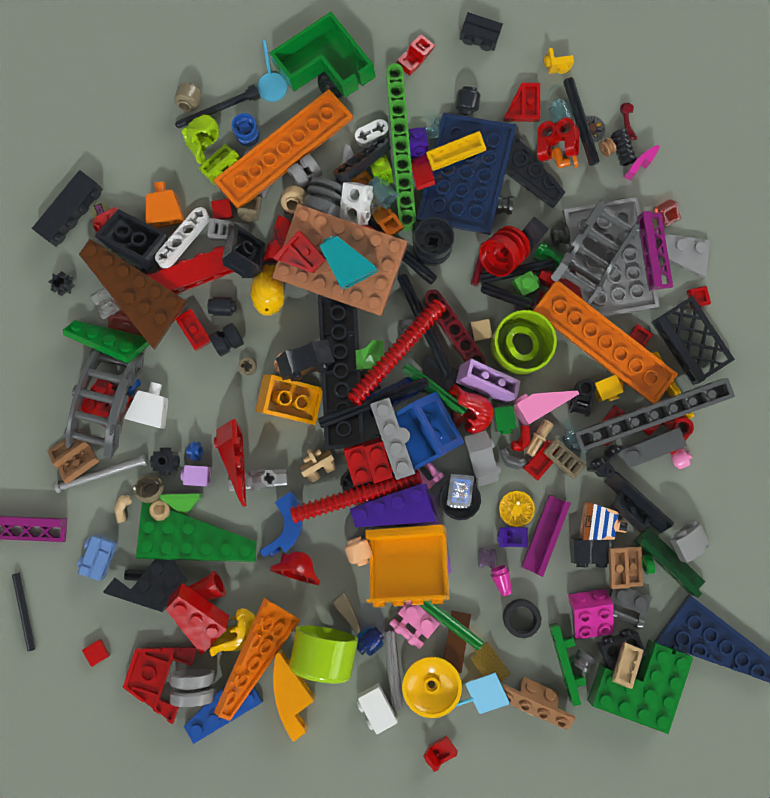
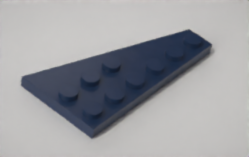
[654,595,770,683]

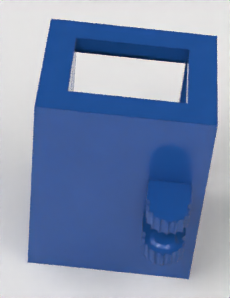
[395,392,465,470]

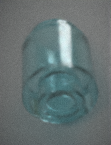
[548,99,573,123]

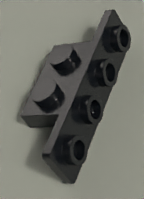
[604,471,674,533]

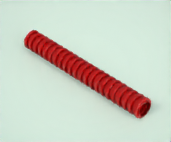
[347,299,446,406]
[290,469,422,524]

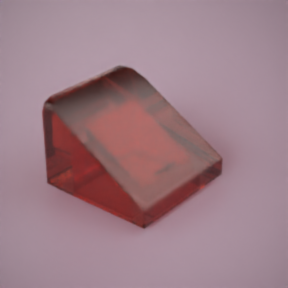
[654,200,682,227]

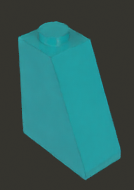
[319,236,379,290]

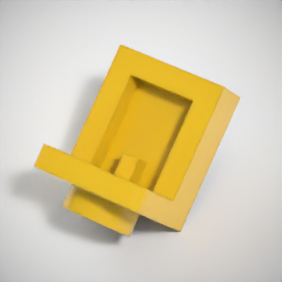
[544,48,574,74]

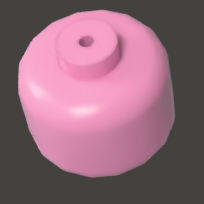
[671,448,692,469]

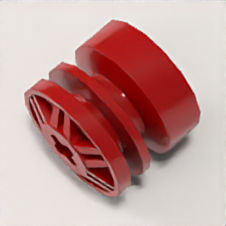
[479,226,530,277]

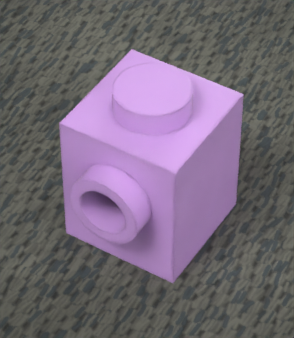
[181,465,212,486]

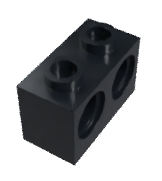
[597,628,647,669]

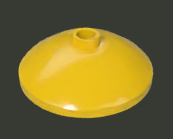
[402,657,462,718]

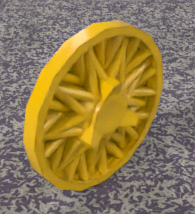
[499,491,535,527]

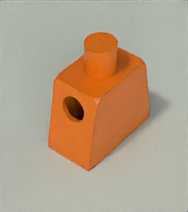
[146,182,185,228]

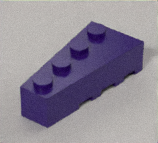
[350,483,439,527]

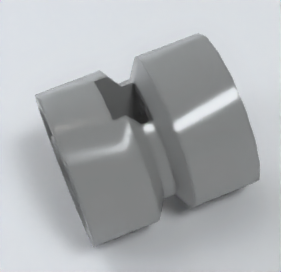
[287,154,322,189]

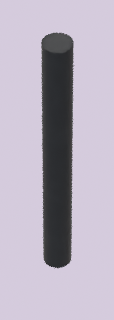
[12,573,36,652]

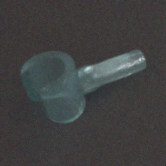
[425,118,440,138]

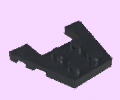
[103,559,188,613]

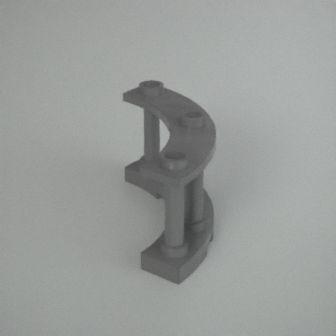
[551,198,641,304]
[63,349,143,458]

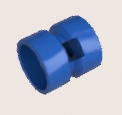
[231,113,260,147]

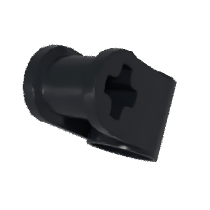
[569,379,596,417]

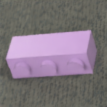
[456,359,521,404]

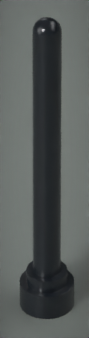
[175,84,260,128]

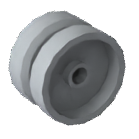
[170,668,215,707]

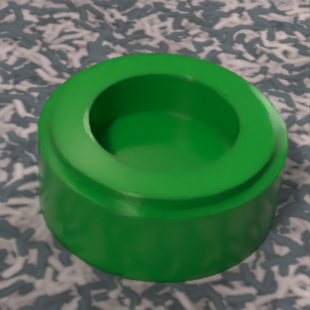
[642,554,655,575]

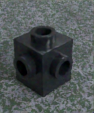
[150,448,180,475]

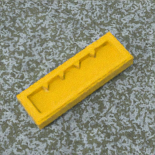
[426,131,486,171]

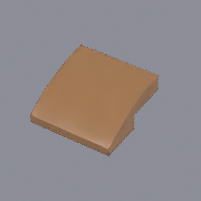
[47,429,99,484]
[609,546,643,589]

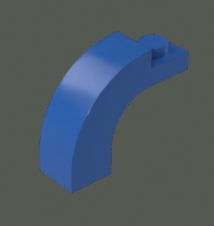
[260,491,303,558]

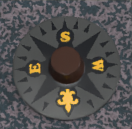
[579,116,605,143]

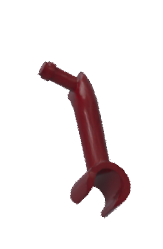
[620,103,637,140]

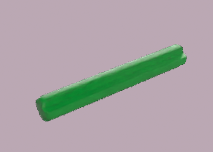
[401,363,467,416]
[419,601,484,650]

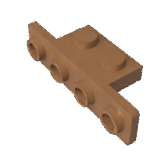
[502,676,575,730]

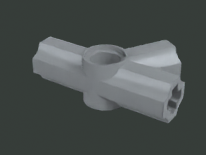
[228,468,288,491]

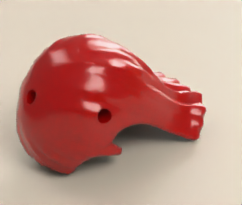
[448,384,494,434]

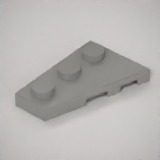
[655,233,710,279]

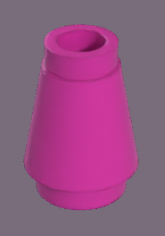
[491,565,512,596]

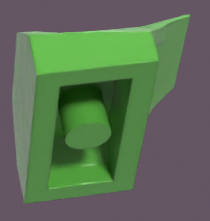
[356,340,384,371]

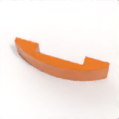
[350,171,404,236]

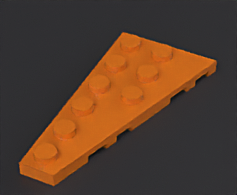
[214,597,300,721]

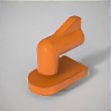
[552,147,579,168]

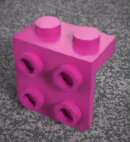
[568,589,614,639]

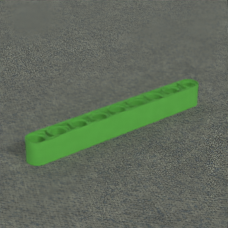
[386,63,416,231]

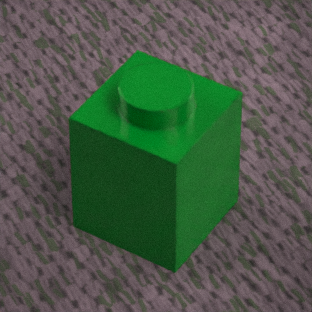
[493,406,517,435]

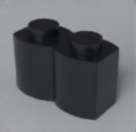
[571,539,613,568]

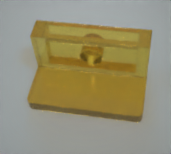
[469,642,511,682]

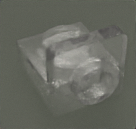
[90,287,120,320]

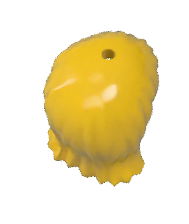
[250,264,285,316]
[209,608,255,656]

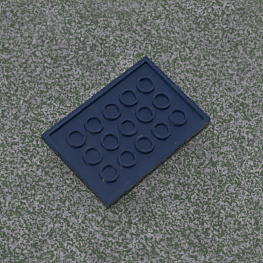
[416,113,517,235]

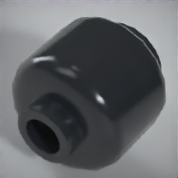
[455,86,481,116]

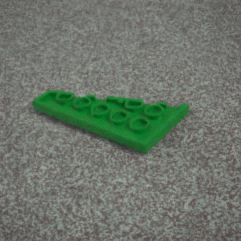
[136,502,257,563]

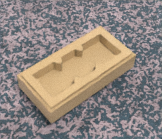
[611,642,644,689]

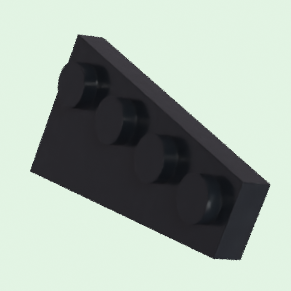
[505,133,565,208]

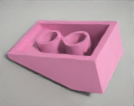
[513,391,579,426]

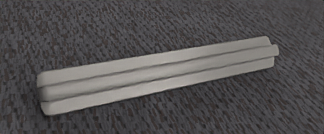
[384,630,403,710]

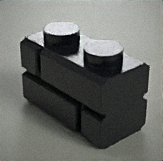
[460,12,503,51]

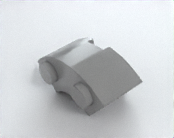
[464,430,501,487]
[670,520,711,563]

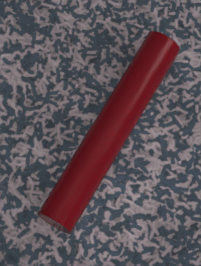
[471,242,484,286]

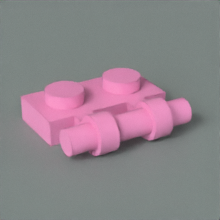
[389,602,440,649]

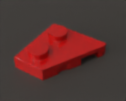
[273,230,326,273]

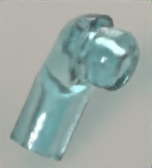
[563,430,587,453]

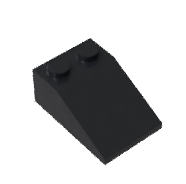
[95,209,168,273]

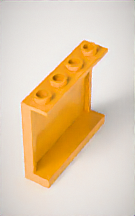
[366,524,449,607]

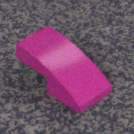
[624,145,661,180]

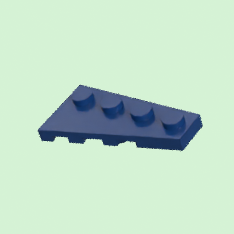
[184,685,263,744]

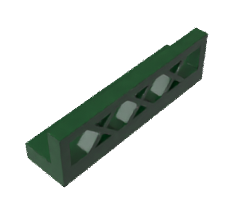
[634,527,706,598]

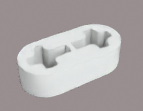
[355,119,388,147]

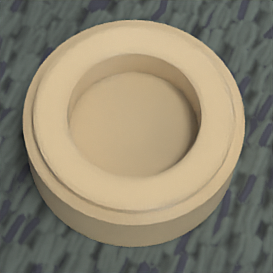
[149,500,170,521]

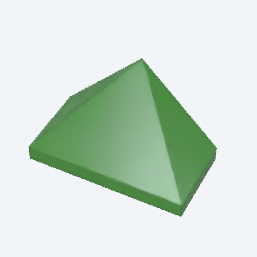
[160,493,203,515]

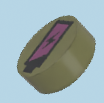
[91,202,110,219]

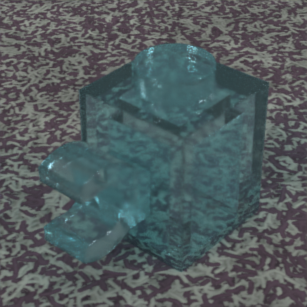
[368,176,399,214]

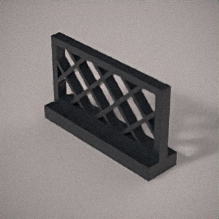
[651,296,735,385]

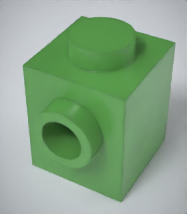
[511,271,540,297]

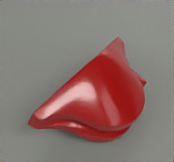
[270,551,320,586]

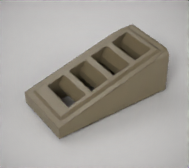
[543,438,586,479]
[333,591,361,634]

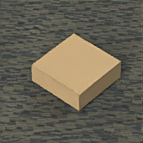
[470,319,493,342]

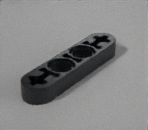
[334,137,391,183]

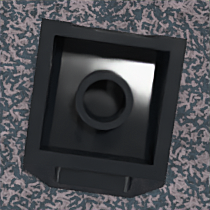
[222,223,265,278]

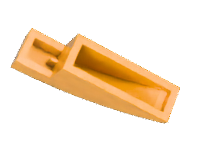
[273,649,315,742]

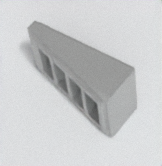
[207,218,249,242]

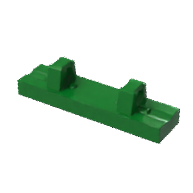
[549,623,586,706]

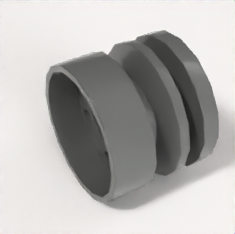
[302,177,343,218]

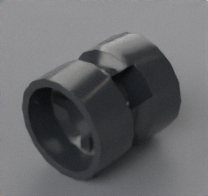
[209,323,244,357]

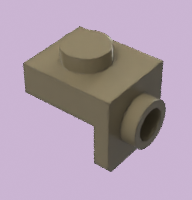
[237,196,262,222]

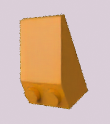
[255,374,322,425]

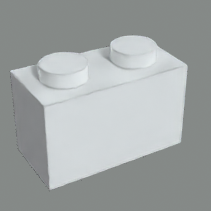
[356,683,398,735]

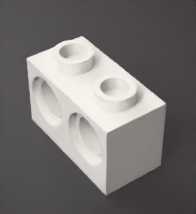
[339,182,373,225]

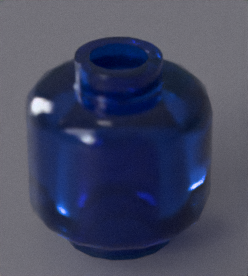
[356,626,385,656]

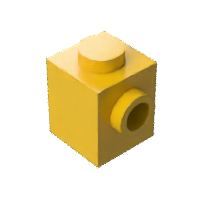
[594,375,624,402]

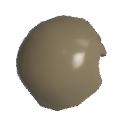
[133,475,164,503]

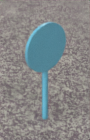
[257,39,287,102]

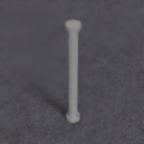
[54,454,148,493]

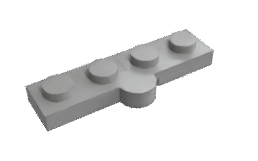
[370,397,415,480]

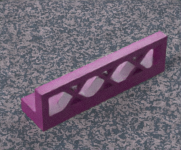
[637,211,673,291]
[521,495,571,577]
[0,516,67,542]

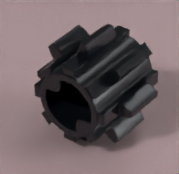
[48,271,75,296]

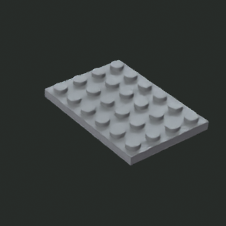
[562,197,660,317]

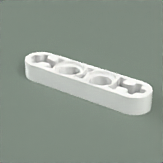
[155,207,210,268]

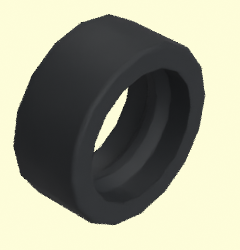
[503,599,542,638]

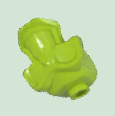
[181,115,219,164]

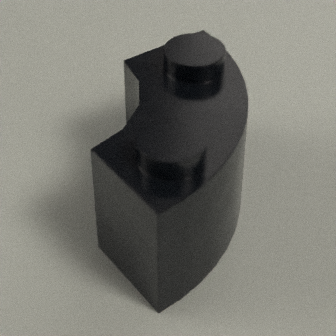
[276,340,335,382]

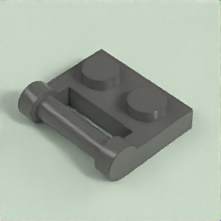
[609,588,652,630]

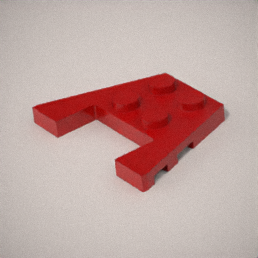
[123,647,198,724]

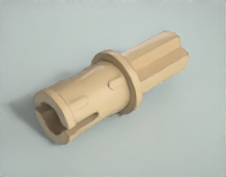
[525,419,554,456]

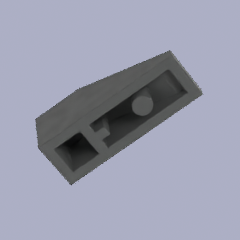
[622,427,687,468]

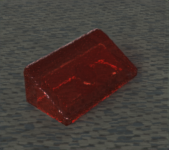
[108,309,143,336]

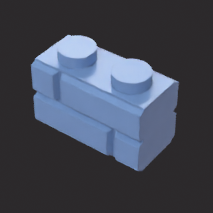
[77,534,118,581]

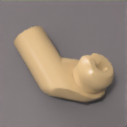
[114,495,132,523]

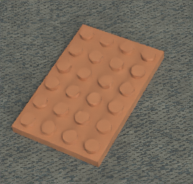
[272,204,408,317]

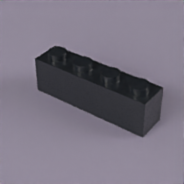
[31,170,103,247]

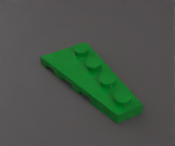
[63,320,150,363]

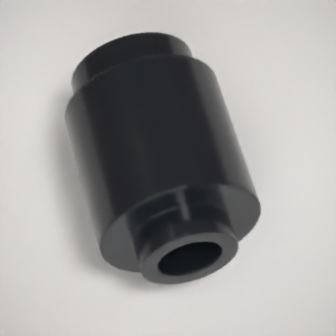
[207,297,236,316]

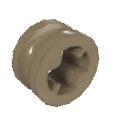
[238,357,257,375]

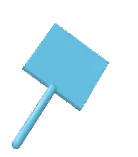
[456,672,510,714]

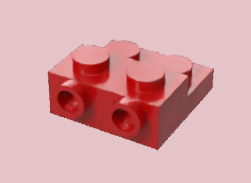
[343,437,393,487]

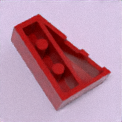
[166,583,229,655]

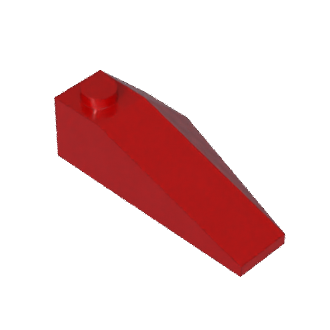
[214,419,247,507]

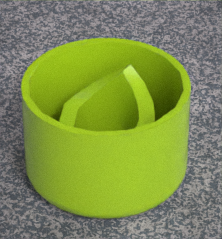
[490,310,557,376]
[289,625,358,684]

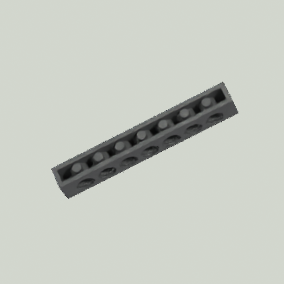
[572,378,735,451]

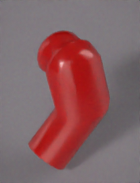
[511,426,530,452]

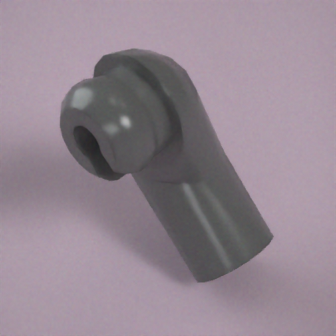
[499,447,526,470]

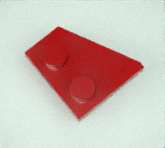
[503,83,540,122]

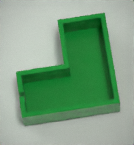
[269,11,376,98]
[587,640,693,734]

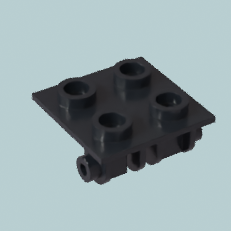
[587,444,627,477]

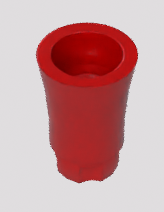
[188,571,226,601]

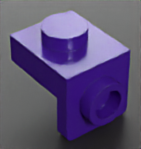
[408,127,428,158]
[497,527,528,548]

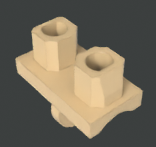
[300,448,336,483]

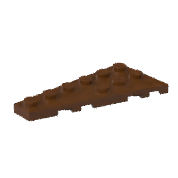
[79,239,187,350]

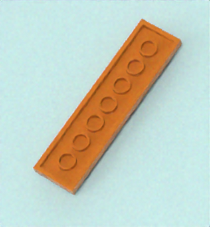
[213,89,353,209]
[532,281,678,404]

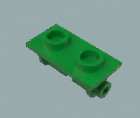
[533,241,571,271]

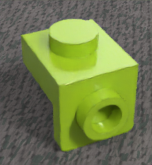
[369,154,394,187]

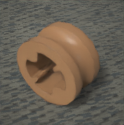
[599,138,617,157]

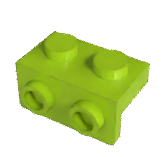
[198,143,240,186]

